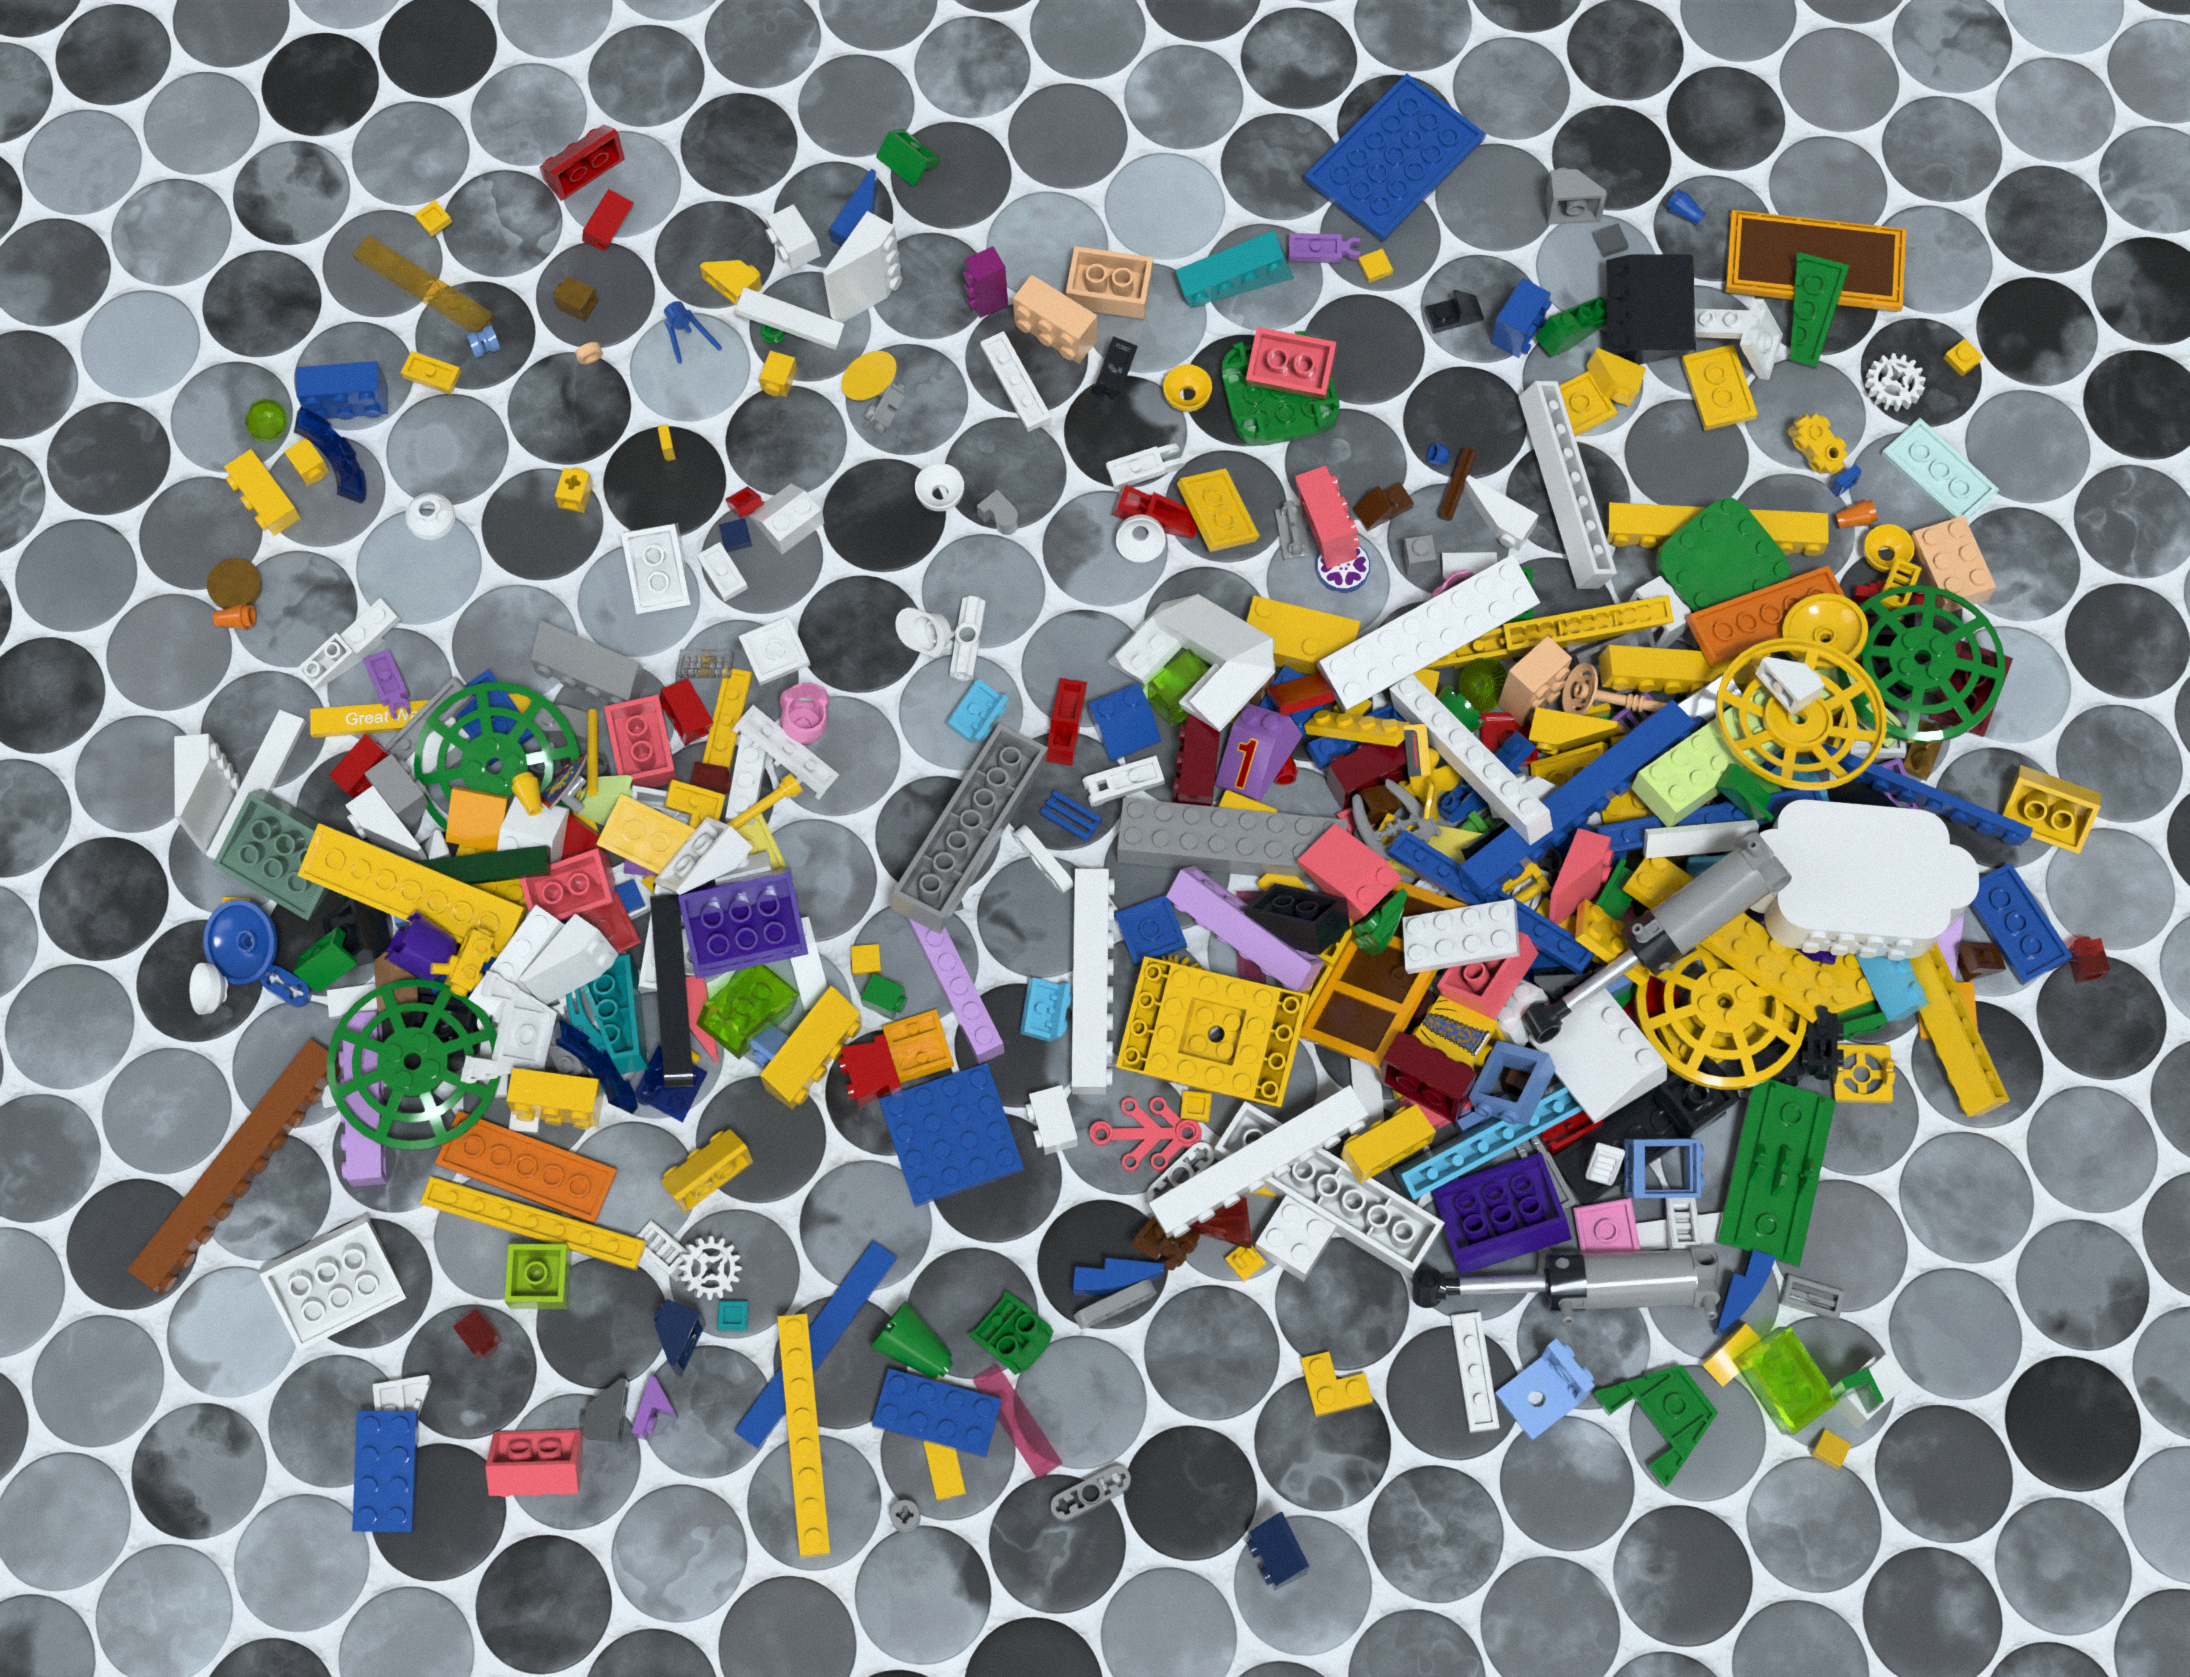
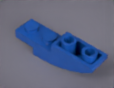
[1306,704,1407,770]
[1438,730,1536,823]

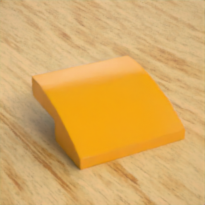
[882,1009,954,1083]

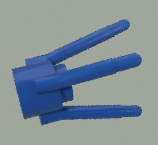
[664,301,722,364]

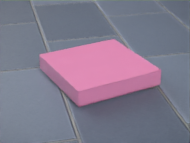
[1573,1198,1641,1254]

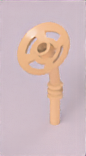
[1562,663,1667,715]

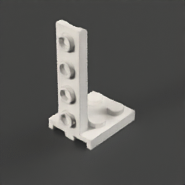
[1695,299,1783,380]

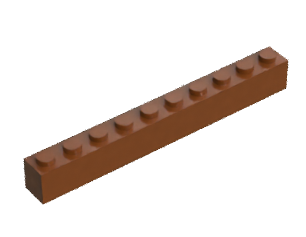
[127,1039,341,1296]

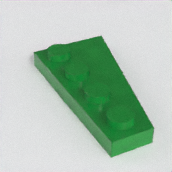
[1790,252,1850,369]

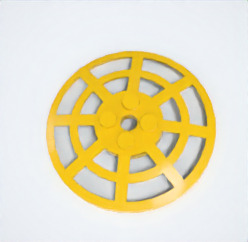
[1715,638,1887,790]
[1635,944,1807,1090]

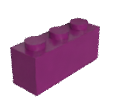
[963,246,1008,318]

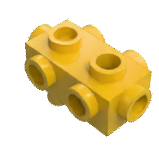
[1787,413,1848,474]
[430,928,494,997]

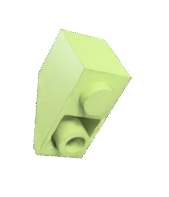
[574,775,633,826]

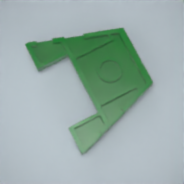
[1593,1364,1718,1489]

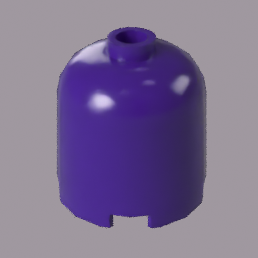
[384,911,457,981]

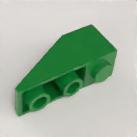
[1536,296,1608,357]

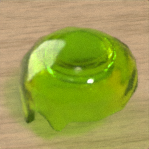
[245,398,287,443]

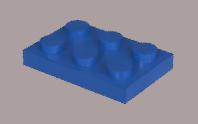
[455,669,535,766]

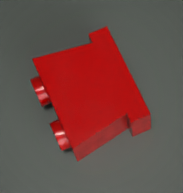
[838,1034,902,1107]

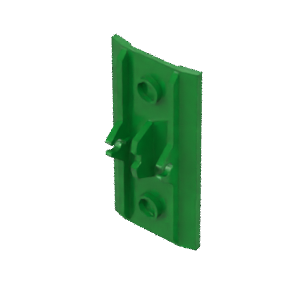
[1716,1079,1836,1268]

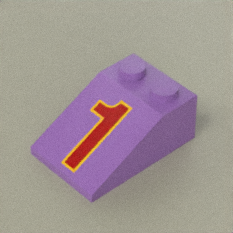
[1215,703,1303,802]

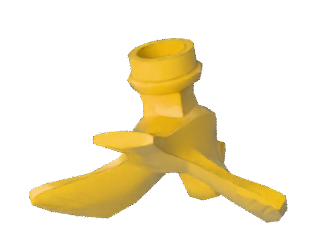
[1396,748,1462,822]

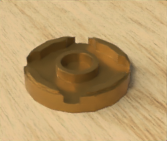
[206,558,262,609]

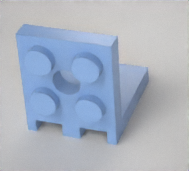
[1494,1338,1595,1442]

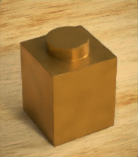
[554,276,598,322]

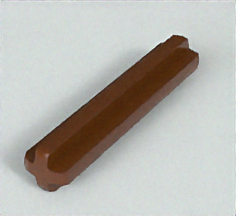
[1438,447,1476,521]

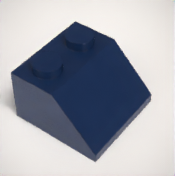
[653,1299,706,1378]
[1246,1512,1310,1590]

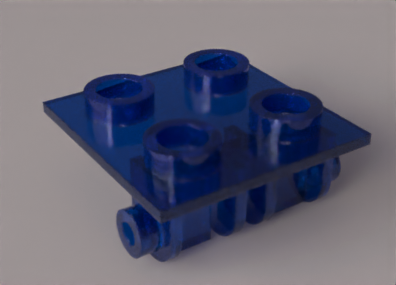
[633,1045,708,1123]

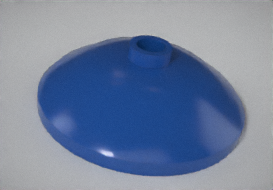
[203,899,277,984]

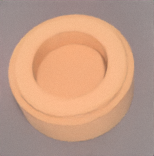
[575,342,603,365]

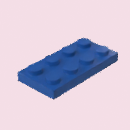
[1970,862,2073,986]
[872,1368,1002,1458]
[352,1411,419,1532]

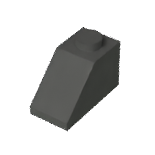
[579,1378,630,1443]

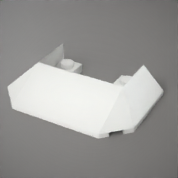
[1107,594,1275,732]

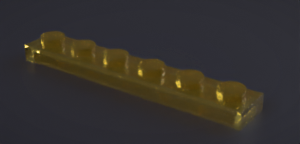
[353,235,495,333]

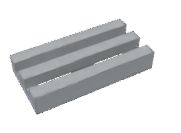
[1780,1275,1846,1321]

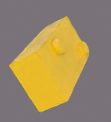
[1247,595,1361,676]

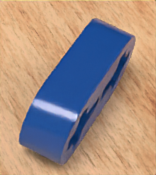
[260,965,312,1008]

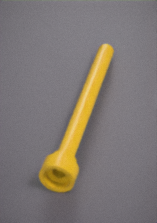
[726,773,803,831]

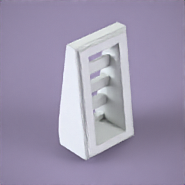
[1585,1143,1625,1185]
[1665,1198,1702,1250]
[635,1220,694,1281]

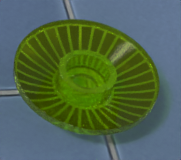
[1459,657,1507,712]

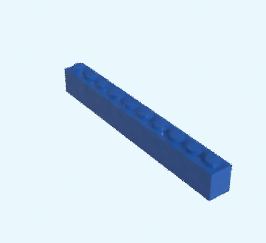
[1459,700,1696,902]

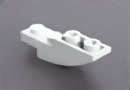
[296,598,401,690]

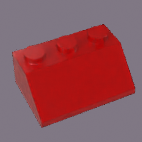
[539,124,625,201]

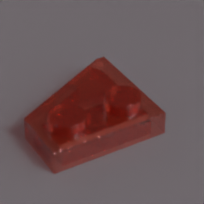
[1191,1198,1252,1249]

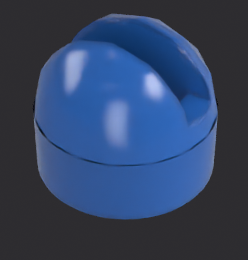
[1427,442,1450,466]

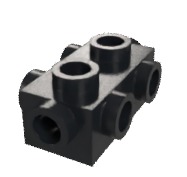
[1802,1006,1844,1080]

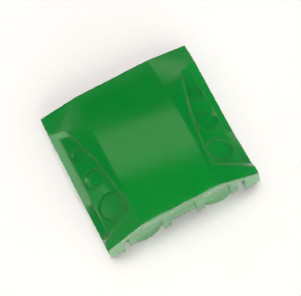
[1351,888,1408,956]
[968,1291,1054,1375]

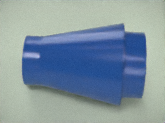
[1666,188,1706,225]

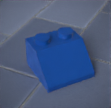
[1088,683,1161,762]

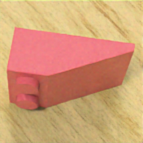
[1296,823,1402,923]
[1549,828,1614,925]

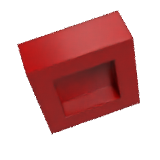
[725,486,764,518]

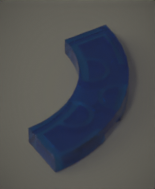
[294,407,366,504]
[554,1020,638,1114]

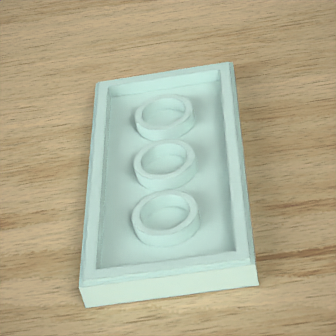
[1881,418,1999,520]

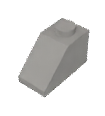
[534,705,587,743]

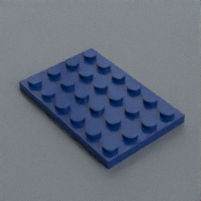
[1304,73,1486,242]

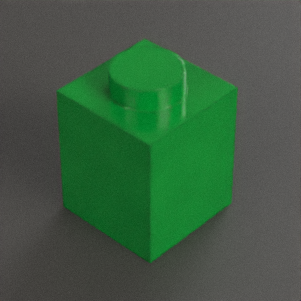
[861,973,908,1020]

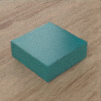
[717,1300,749,1332]

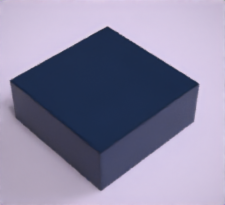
[719,518,752,553]

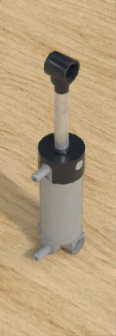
[1521,832,1792,1044]
[1412,1247,1720,1325]

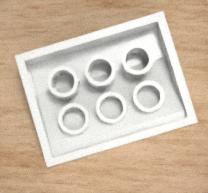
[823,211,902,323]
[174,734,240,854]
[1528,988,1667,1124]
[259,1215,406,1351]

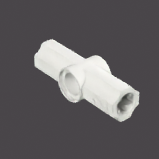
[949,596,986,681]

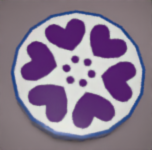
[1316,546,1370,593]

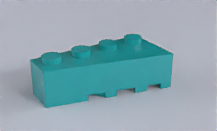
[1175,230,1294,308]
[582,954,648,1075]

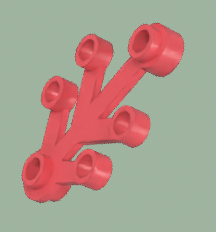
[1090,1097,1202,1173]

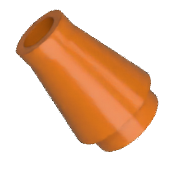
[1835,499,1878,529]
[213,603,256,630]

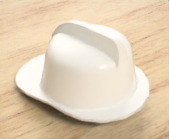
[895,607,955,657]

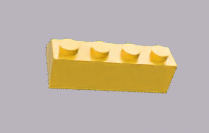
[760,986,862,1110]

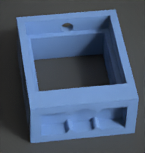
[1469,1040,1556,1126]
[1624,1138,1704,1198]

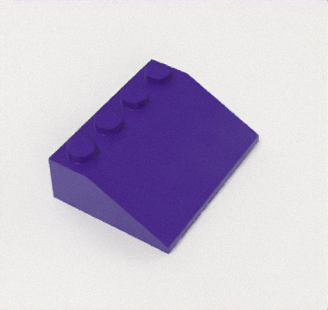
[678,867,809,979]
[1432,1152,1572,1275]

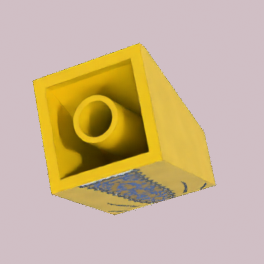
[1412,995,1506,1085]

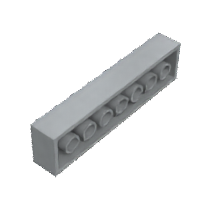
[890,723,1048,934]
[1117,798,1347,882]

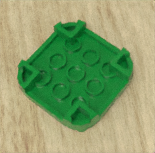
[1222,331,1340,446]
[1655,498,1791,613]

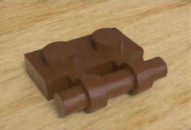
[1132,1216,1200,1271]

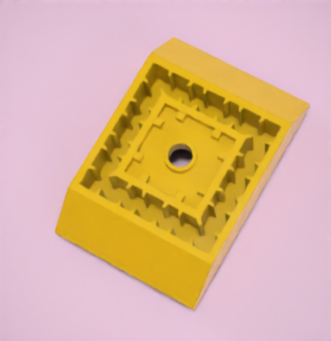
[1116,956,1310,1108]

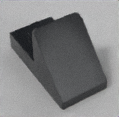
[1425,290,1484,334]
[1533,965,1592,1001]

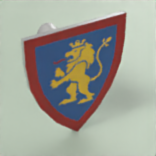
[540,754,588,814]

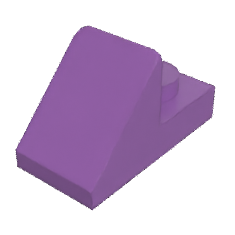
[631,1376,678,1440]

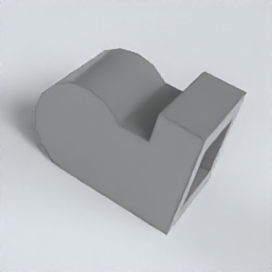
[977,489,1019,535]

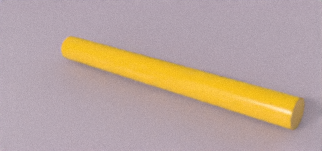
[587,709,598,796]

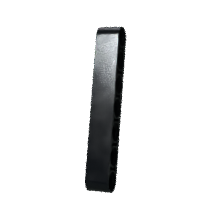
[650,894,694,1089]

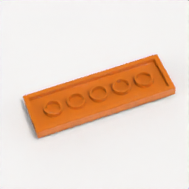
[1685,565,1846,667]
[435,1111,618,1225]

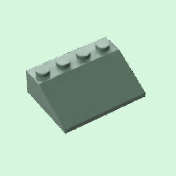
[212,789,330,921]

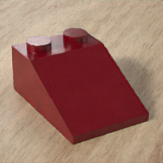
[1930,640,2013,737]

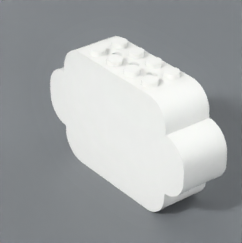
[1750,799,1979,961]

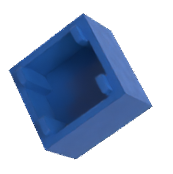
[1491,278,1552,358]

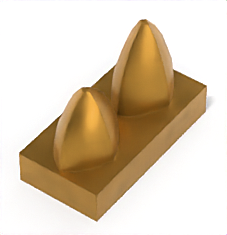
[1903,719,1945,781]

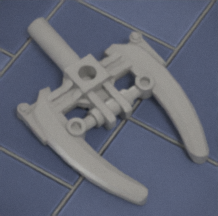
[1352,779,1442,881]

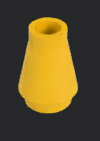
[511,772,544,816]

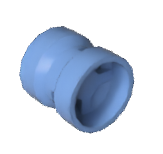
[466,325,501,359]

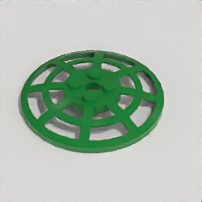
[1835,585,2005,744]
[414,682,581,831]
[327,979,501,1151]

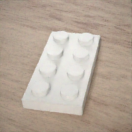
[1403,899,1520,974]

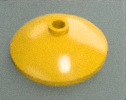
[1783,593,1868,669]

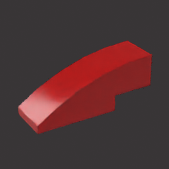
[1111,485,1198,539]
[1046,678,1087,766]

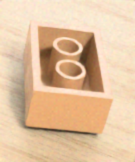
[1066,246,1153,319]
[1013,274,1098,364]
[1911,516,1996,612]
[1498,636,1572,727]

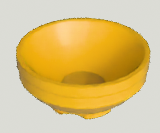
[1163,364,1212,412]
[1863,524,1915,573]

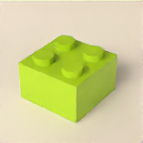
[505,1244,572,1309]

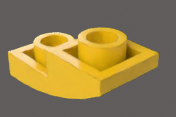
[1702,1321,1766,1387]

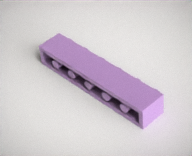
[1166,866,1325,992]
[906,917,1004,1065]
[339,1011,387,1187]

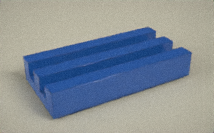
[1040,790,1102,843]

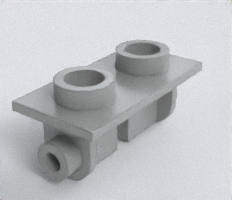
[863,376,906,433]
[1275,501,1311,560]
[548,1021,589,1078]

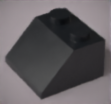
[322,898,391,968]

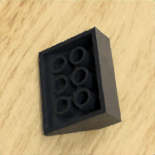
[1606,254,1696,365]

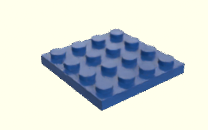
[879,1063,1024,1207]

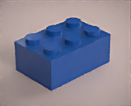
[296,361,388,422]

